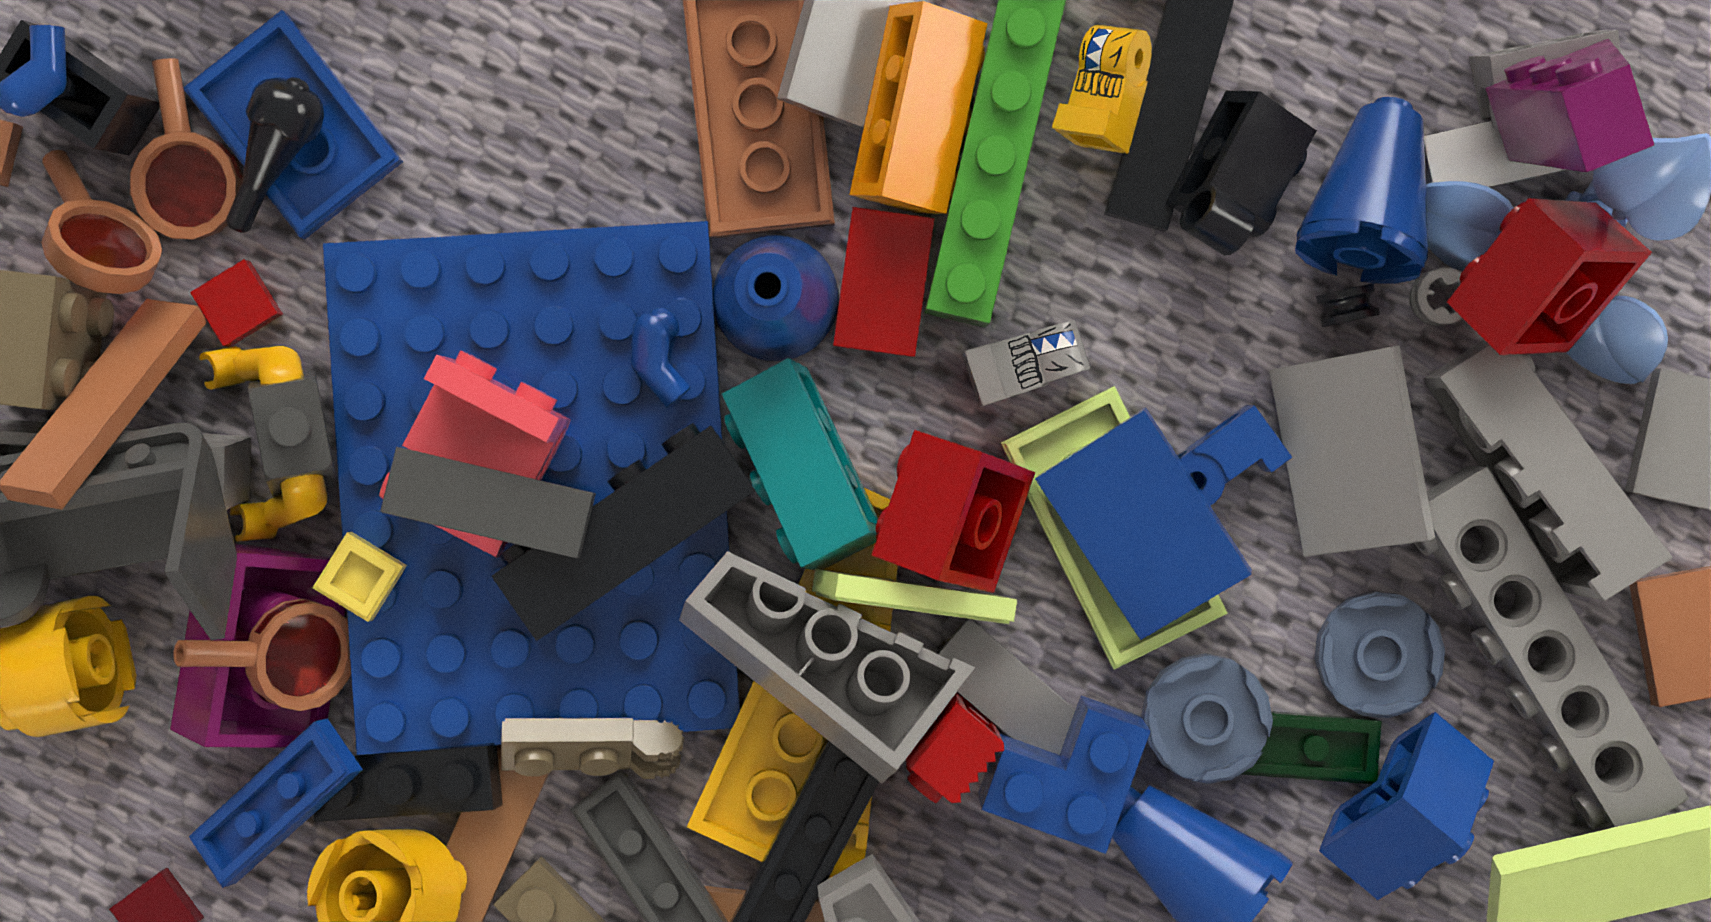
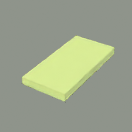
[1000,386,1228,670]
[1486,805,1711,922]

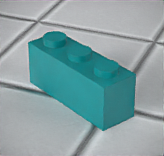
[722,358,878,570]

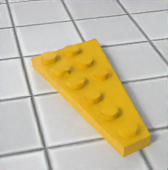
[687,487,898,879]

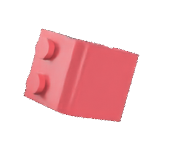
[379,350,571,558]

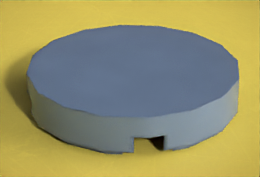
[1315,591,1445,718]
[1141,653,1273,784]

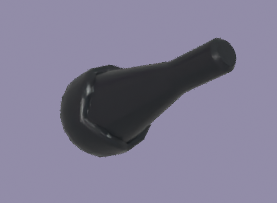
[226,77,324,233]

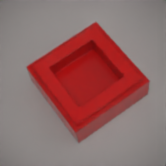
[190,259,283,347]

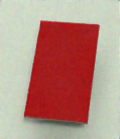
[833,207,935,357]

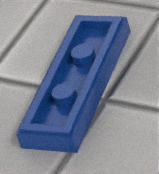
[188,719,363,888]

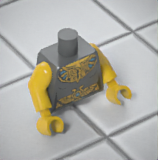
[199,346,338,542]

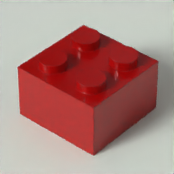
[1447,198,1652,355]
[872,430,1035,593]

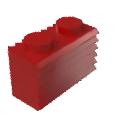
[905,692,1004,804]

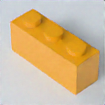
[849,1,988,214]

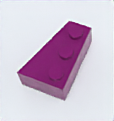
[1485,39,1654,172]

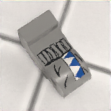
[962,320,1091,407]

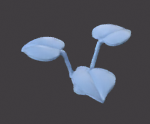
[1426,133,1711,384]

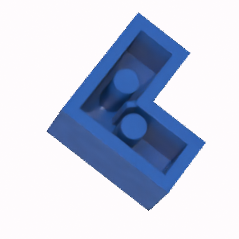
[978,695,1151,854]
[1319,712,1494,900]

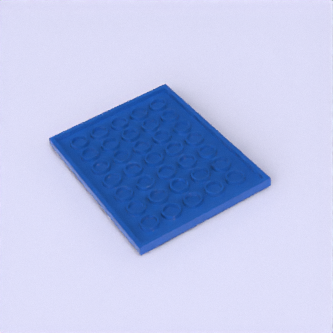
[323,221,740,755]

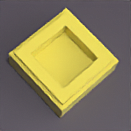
[313,532,407,622]

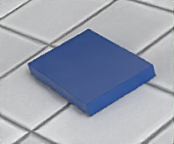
[183,10,403,239]
[1035,407,1252,640]

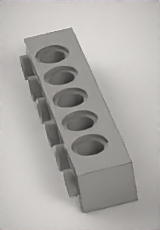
[1414,466,1689,830]

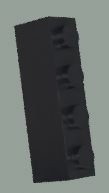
[491,423,756,642]

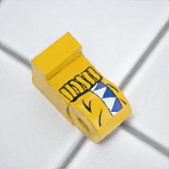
[1052,25,1152,154]

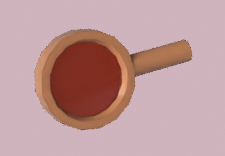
[130,58,243,240]
[41,150,162,294]
[174,599,351,711]

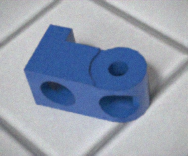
[1177,405,1293,506]

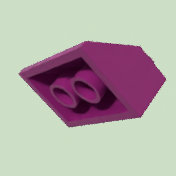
[170,543,346,748]

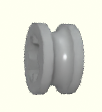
[1410,268,1463,326]

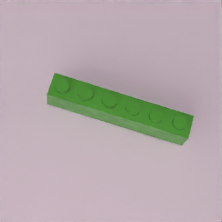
[924,0,1066,328]

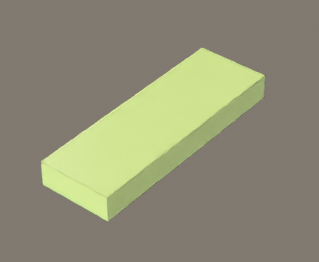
[812,569,1017,624]

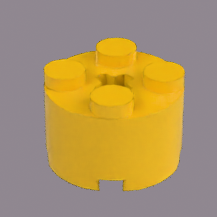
[0,596,137,737]
[307,829,467,922]

